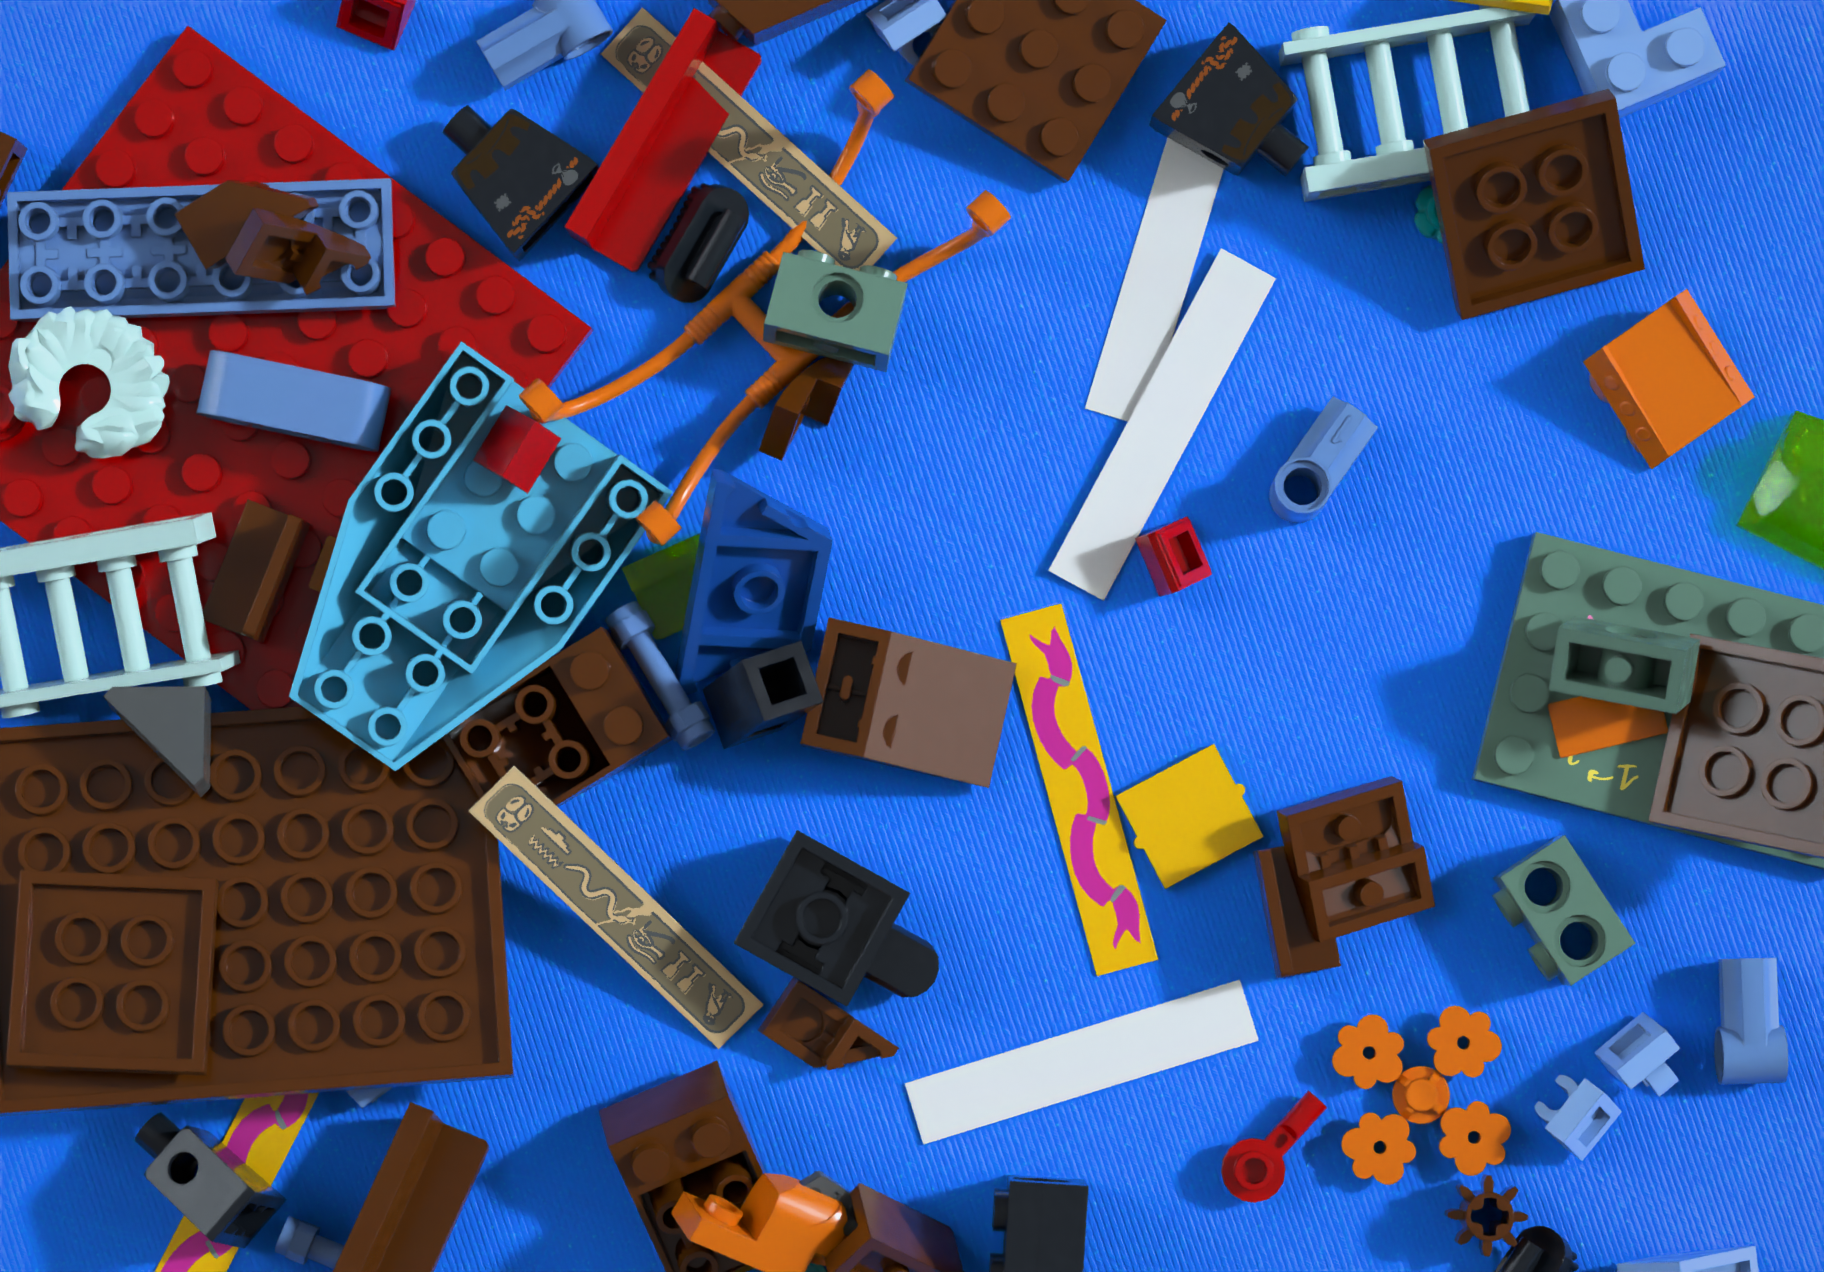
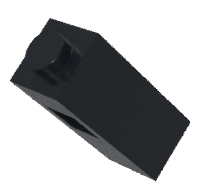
[702,641,823,749]

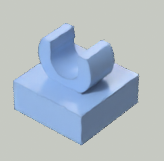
[865,0,947,65]
[1594,1012,1680,1097]
[1534,1075,1622,1161]

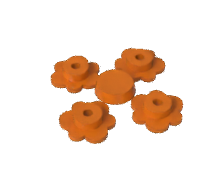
[1332,1006,1511,1185]

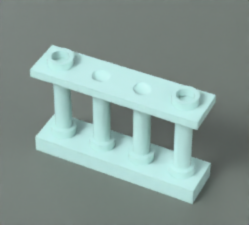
[1278,5,1536,202]
[0,512,241,718]

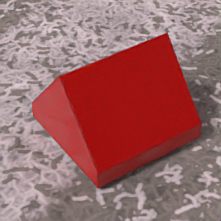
[336,0,417,51]
[473,405,561,494]
[1135,516,1212,597]

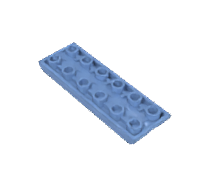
[7,178,395,322]

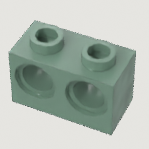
[1492,835,1636,986]

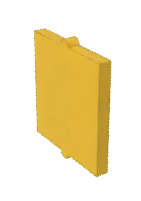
[1115,744,1264,889]

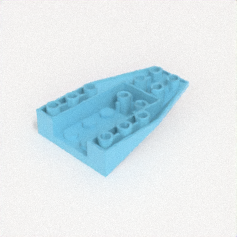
[289,341,673,771]

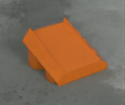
[1583,289,1755,470]

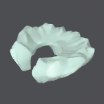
[8,306,170,459]

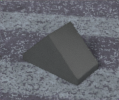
[103,686,211,797]

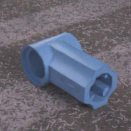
[476,0,613,91]
[1269,396,1378,523]
[1714,957,1788,1085]

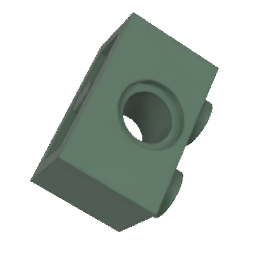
[763,250,908,372]
[1549,616,1700,714]

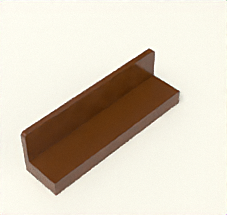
[333,1102,489,1272]

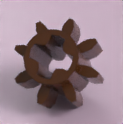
[1445,1174,1528,1256]

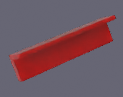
[565,8,762,272]

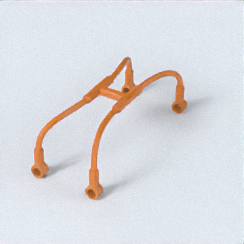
[518,69,1011,546]

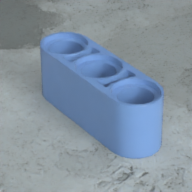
[196,350,391,452]

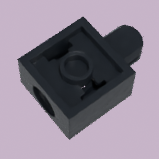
[734,830,939,1006]
[989,1175,1088,1272]

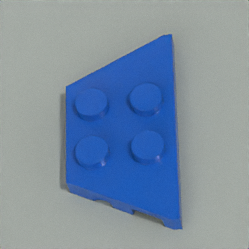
[674,469,833,695]

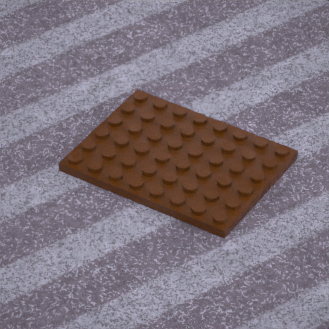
[0,706,514,1117]

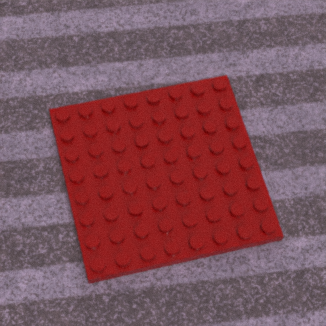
[0,26,593,710]

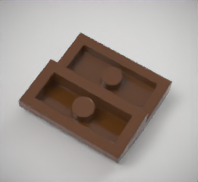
[1276,776,1435,942]

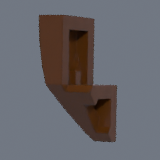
[174,180,319,270]
[225,207,371,295]
[759,357,854,461]
[758,977,899,1070]

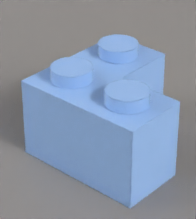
[1549,0,1726,118]

